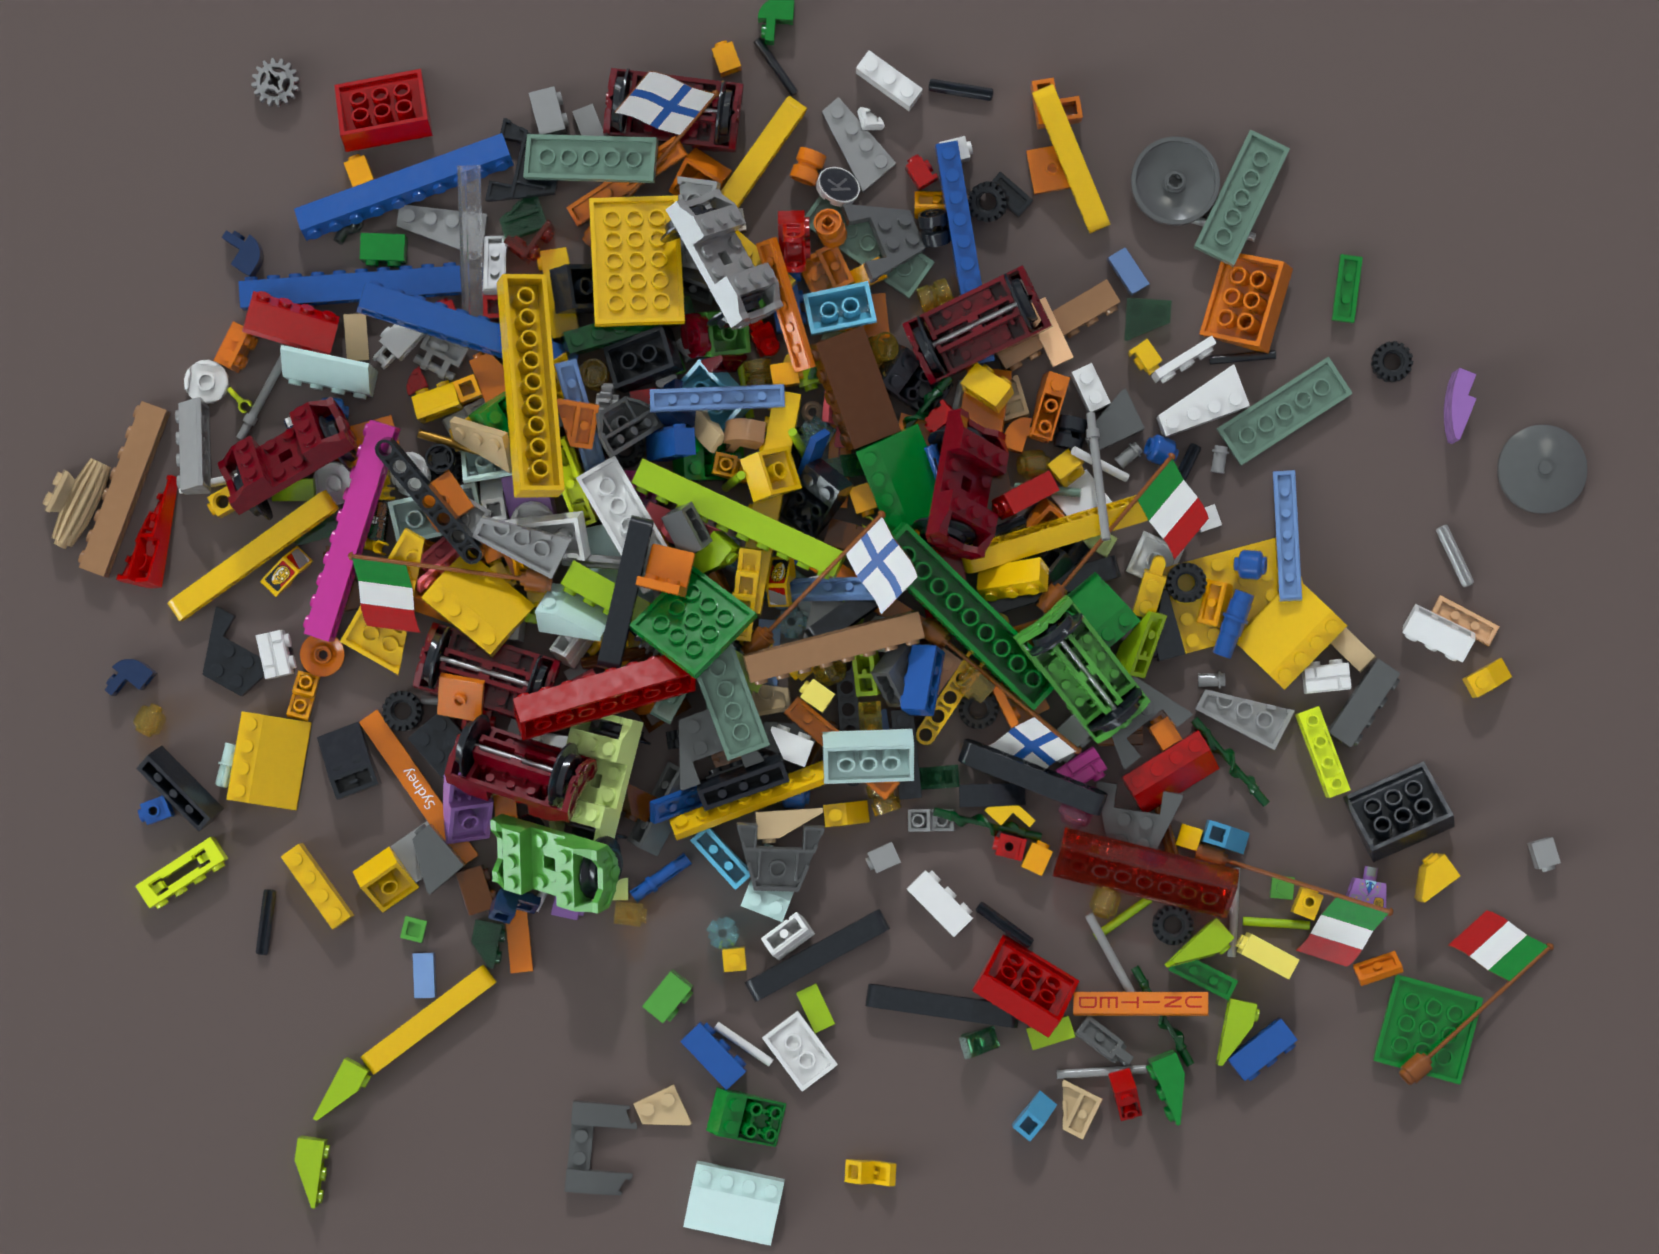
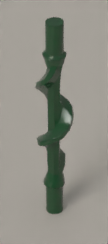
[903,377,953,429]
[1191,717,1270,807]
[933,807,1042,841]
[1131,965,1194,1067]

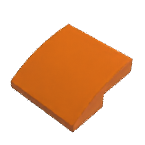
[801,246,855,293]

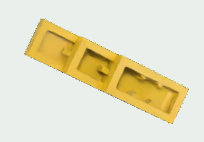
[733,547,762,642]

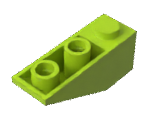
[295,1135,330,1209]

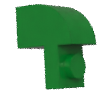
[758,0,795,45]

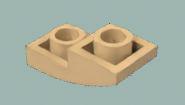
[343,313,369,361]
[693,411,724,453]
[1331,628,1376,673]

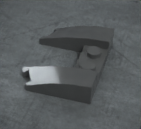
[564,1100,637,1195]

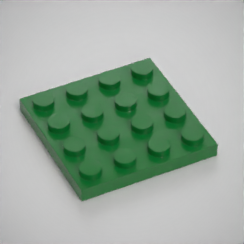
[629,566,757,679]
[1372,974,1483,1085]

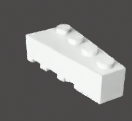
[1156,364,1250,437]
[501,511,591,561]

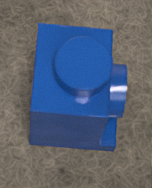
[138,795,176,825]

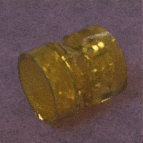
[916,277,954,313]
[868,332,899,365]
[743,358,773,386]
[579,359,610,391]
[865,786,902,816]

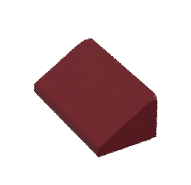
[701,354,747,373]

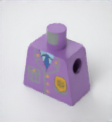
[1345,866,1386,920]

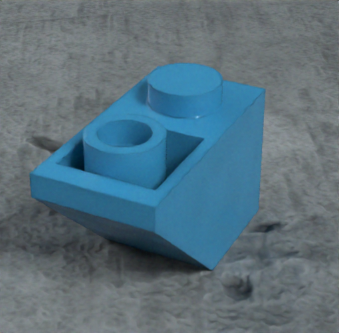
[1200,820,1250,854]
[1011,1090,1057,1141]

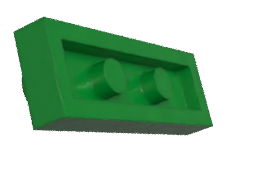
[1331,254,1363,324]
[1168,950,1238,1001]

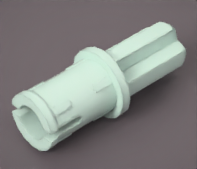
[215,743,236,788]

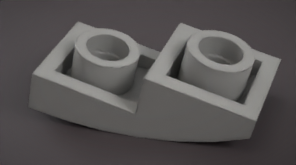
[908,809,956,832]

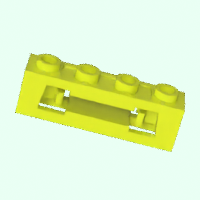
[560,436,599,525]
[1295,706,1351,798]
[135,837,229,909]

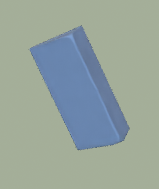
[1107,247,1149,296]
[413,952,437,998]

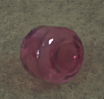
[1058,803,1093,830]

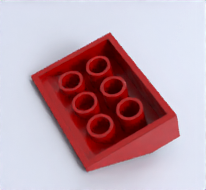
[334,69,433,152]
[972,934,1079,1038]

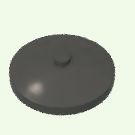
[1131,137,1220,226]
[1497,425,1587,514]

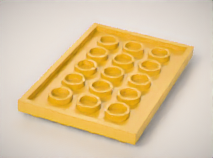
[589,195,685,327]
[1163,538,1303,654]

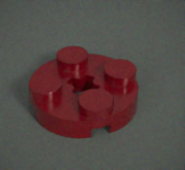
[681,313,712,358]

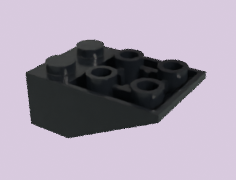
[879,343,954,413]
[780,458,854,539]
[317,721,382,800]

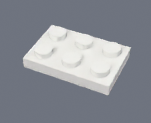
[1151,336,1216,383]
[762,1010,838,1091]

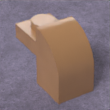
[723,418,766,453]

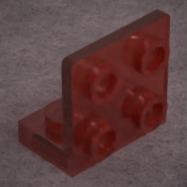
[504,220,555,264]

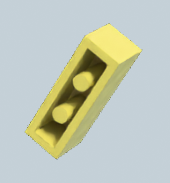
[799,679,835,714]

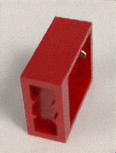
[991,470,1059,520]

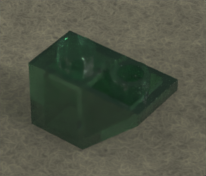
[471,919,507,969]

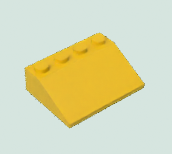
[421,551,535,657]
[1237,582,1347,690]
[226,711,312,810]

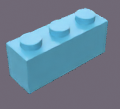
[690,828,750,890]

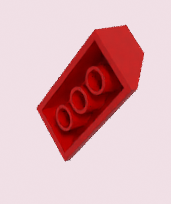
[242,291,340,355]
[1121,730,1220,812]

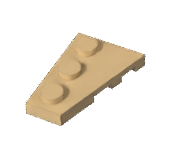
[449,417,512,473]

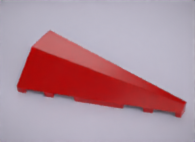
[116,475,177,588]

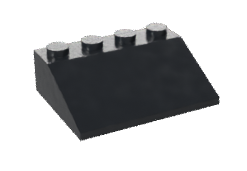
[1343,761,1455,863]

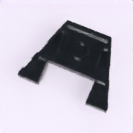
[485,118,558,202]
[202,606,293,696]

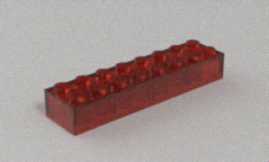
[1052,827,1239,919]

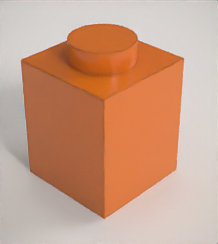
[1148,715,1182,751]

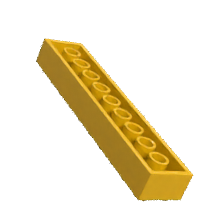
[497,274,565,498]
[732,391,802,616]

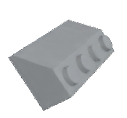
[175,397,211,495]

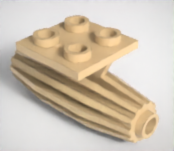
[43,458,111,549]

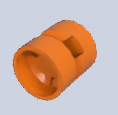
[789,147,827,187]
[813,208,847,248]

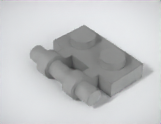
[413,334,470,382]

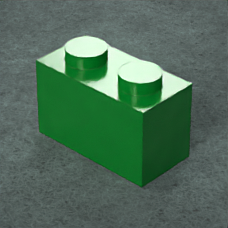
[360,233,408,267]

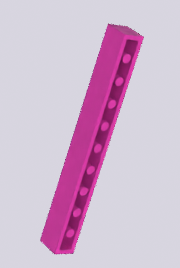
[303,420,401,642]

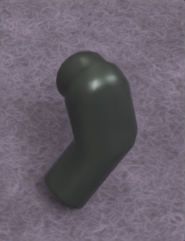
[333,222,363,245]

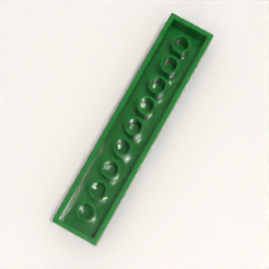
[892,522,1054,710]

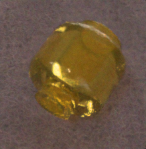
[1016,449,1050,479]
[813,660,846,686]
[133,703,167,738]
[1089,884,1121,919]

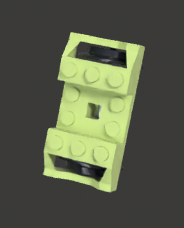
[549,715,651,841]

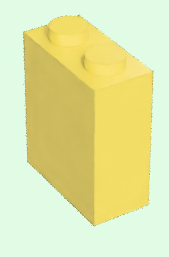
[1235,932,1299,979]

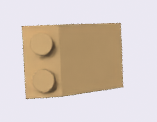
[756,808,823,843]

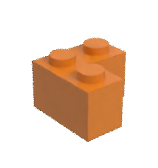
[1030,77,1083,130]

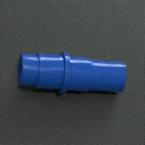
[1212,589,1254,659]

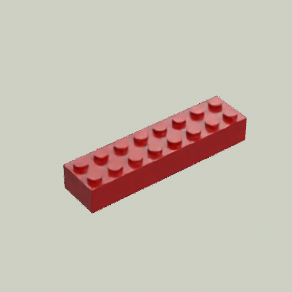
[513,655,696,741]

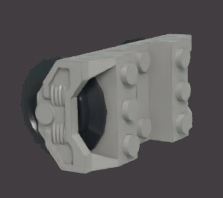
[660,189,784,330]

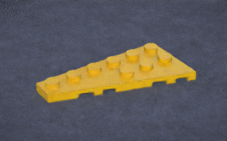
[340,528,425,675]

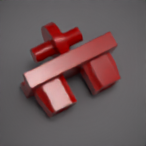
[749,320,780,357]

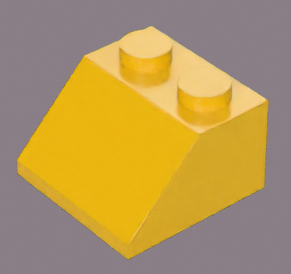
[411,380,464,424]
[740,445,802,502]
[353,847,419,913]
[1414,852,1461,903]

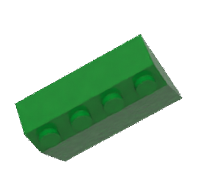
[856,423,936,533]
[1066,572,1140,672]

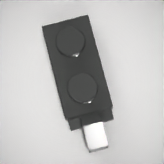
[1074,1015,1134,1066]

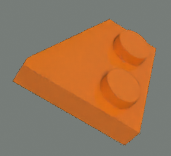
[557,398,599,450]

